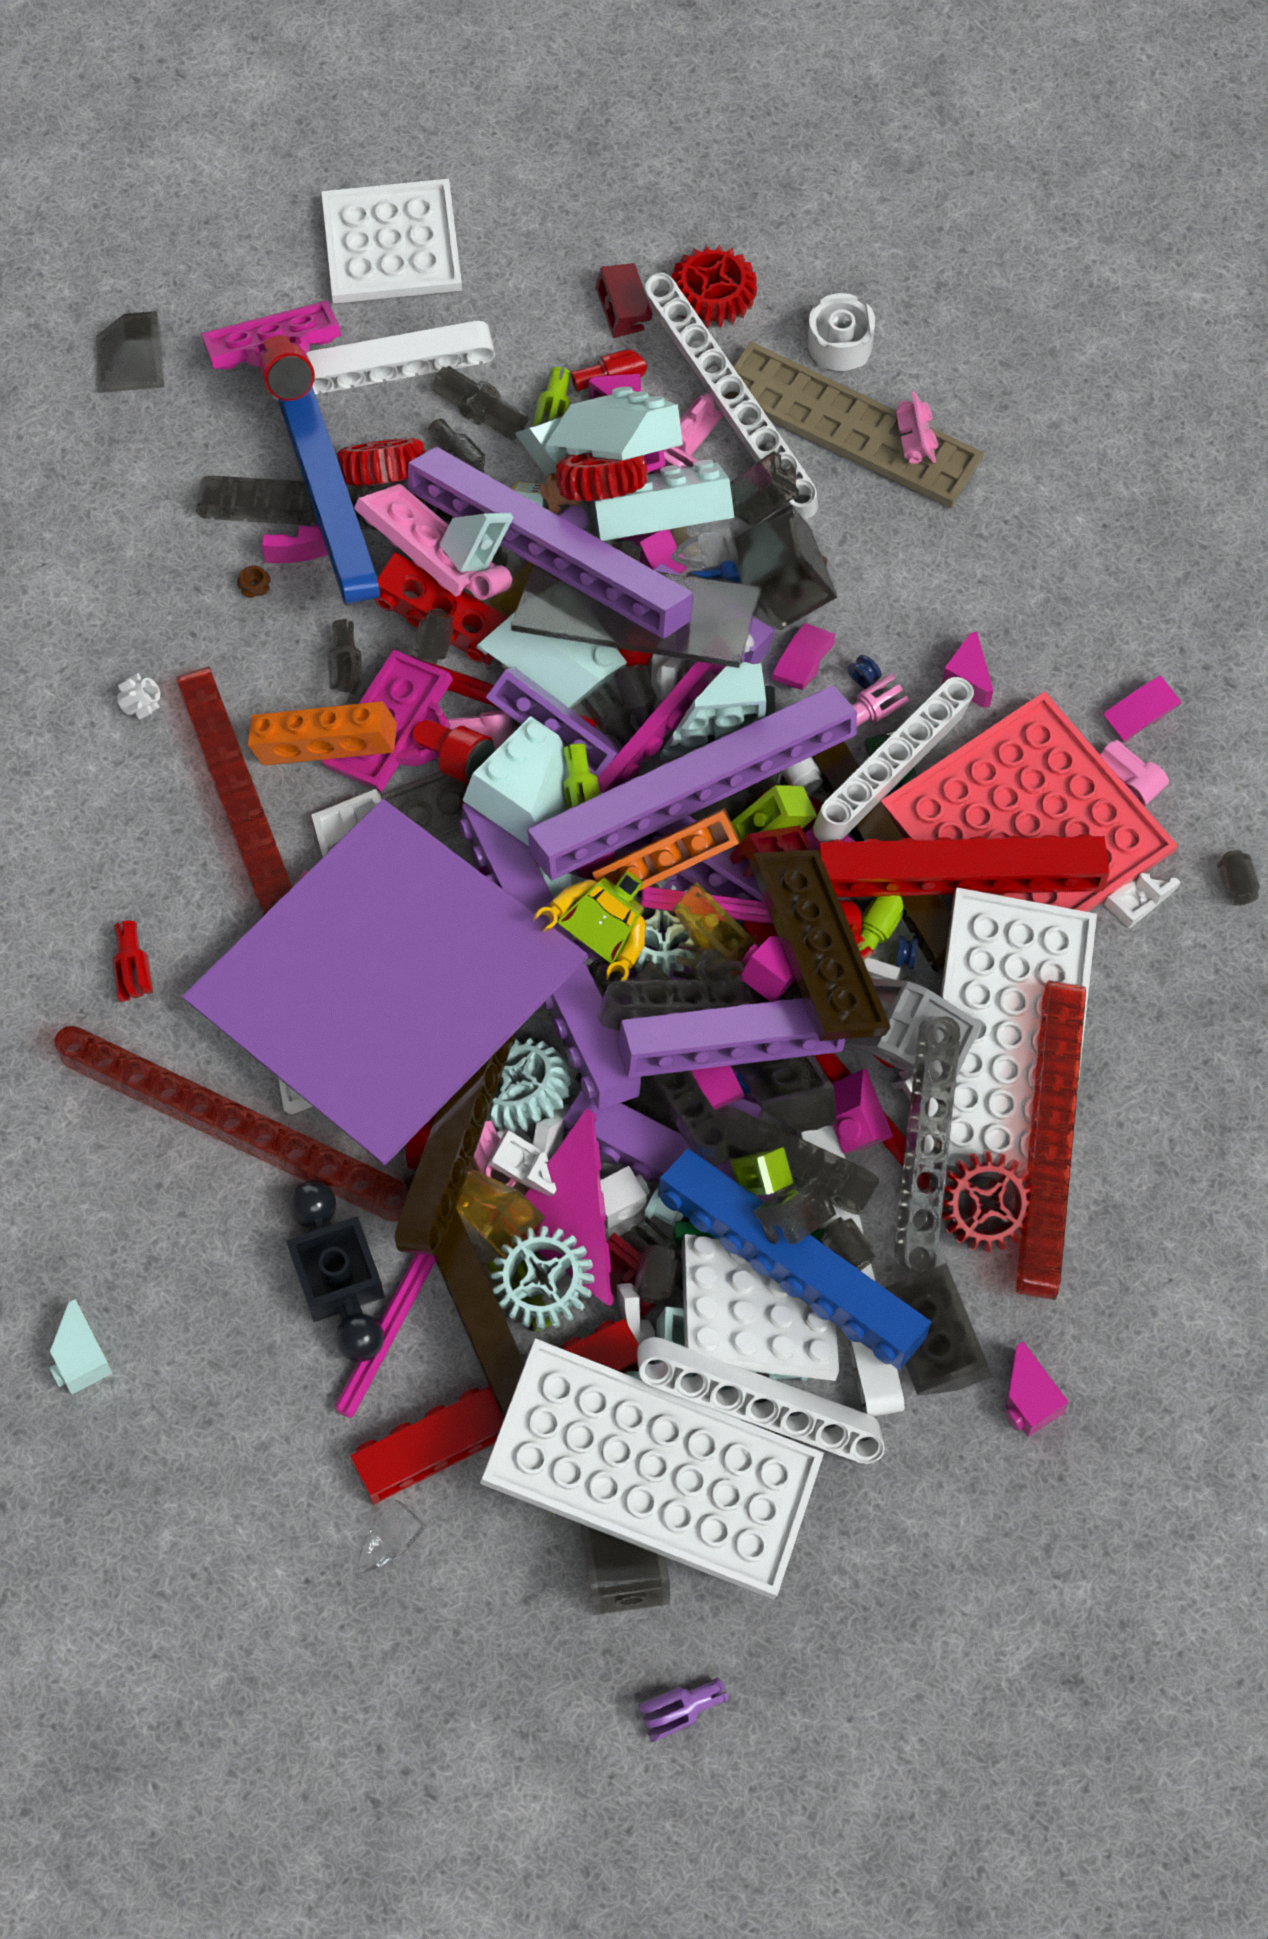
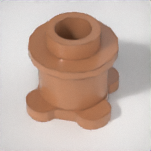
[540,473,582,514]

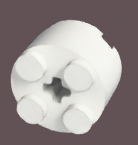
[807,293,875,371]

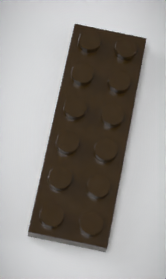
[749,850,891,1041]

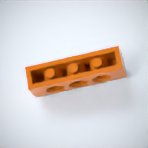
[248,701,397,765]
[592,808,740,891]

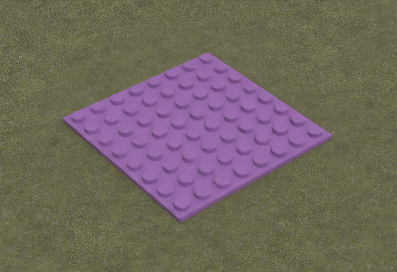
[182,799,588,1166]

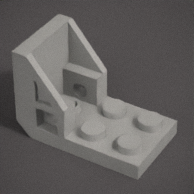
[843,978,982,1089]

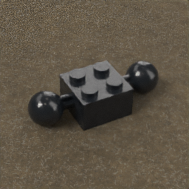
[286,1181,385,1362]

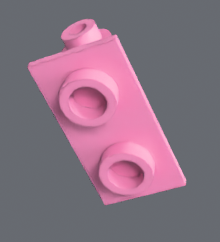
[896,391,938,464]
[676,393,724,456]

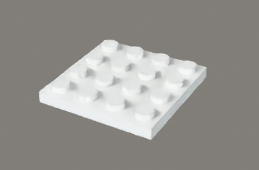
[321,179,462,304]
[682,1234,839,1381]

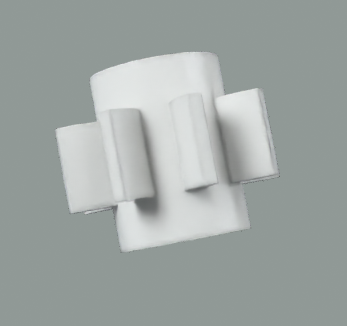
[117,673,160,720]

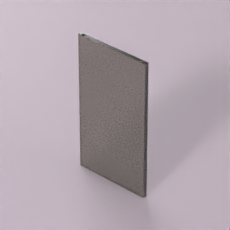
[511,564,761,668]

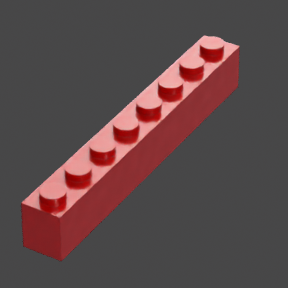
[818,834,1110,897]
[350,1319,639,1505]

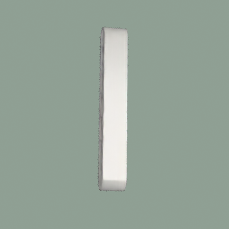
[272,321,495,400]
[813,677,974,842]
[637,1337,885,1464]

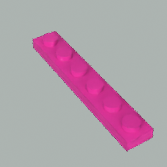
[598,638,732,794]

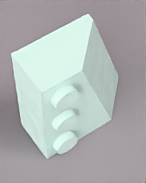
[545,387,683,460]
[476,582,627,708]
[659,662,766,760]
[463,716,569,846]

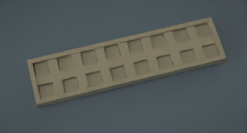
[724,341,984,508]

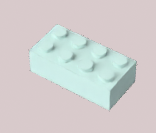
[589,460,734,541]

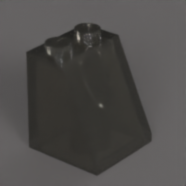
[735,504,837,630]
[580,1523,670,1615]

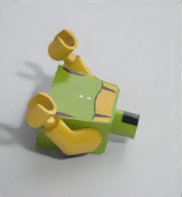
[533,871,646,987]

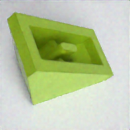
[730,1147,793,1195]

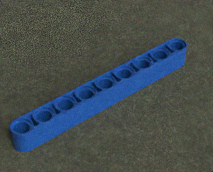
[279,386,380,605]

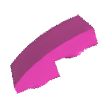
[262,525,328,563]
[772,623,835,690]
[1103,675,1182,743]
[689,1066,744,1112]

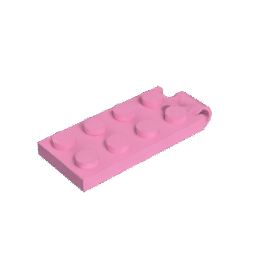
[354,484,512,600]

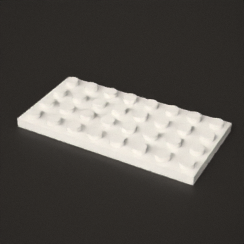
[919,888,1097,1191]
[480,1338,824,1600]

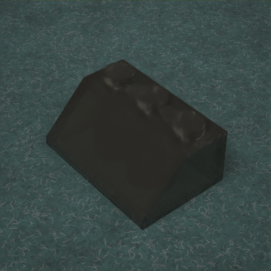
[737,1055,836,1132]
[884,1263,992,1396]

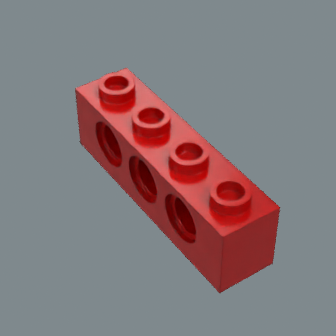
[373,552,508,665]

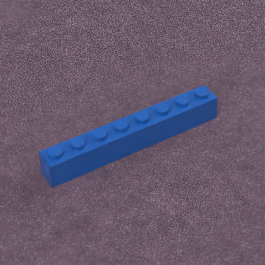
[658,1148,931,1371]

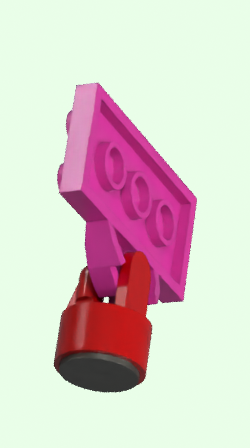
[201,301,342,401]
[321,649,495,792]

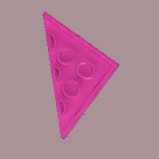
[504,1108,614,1306]

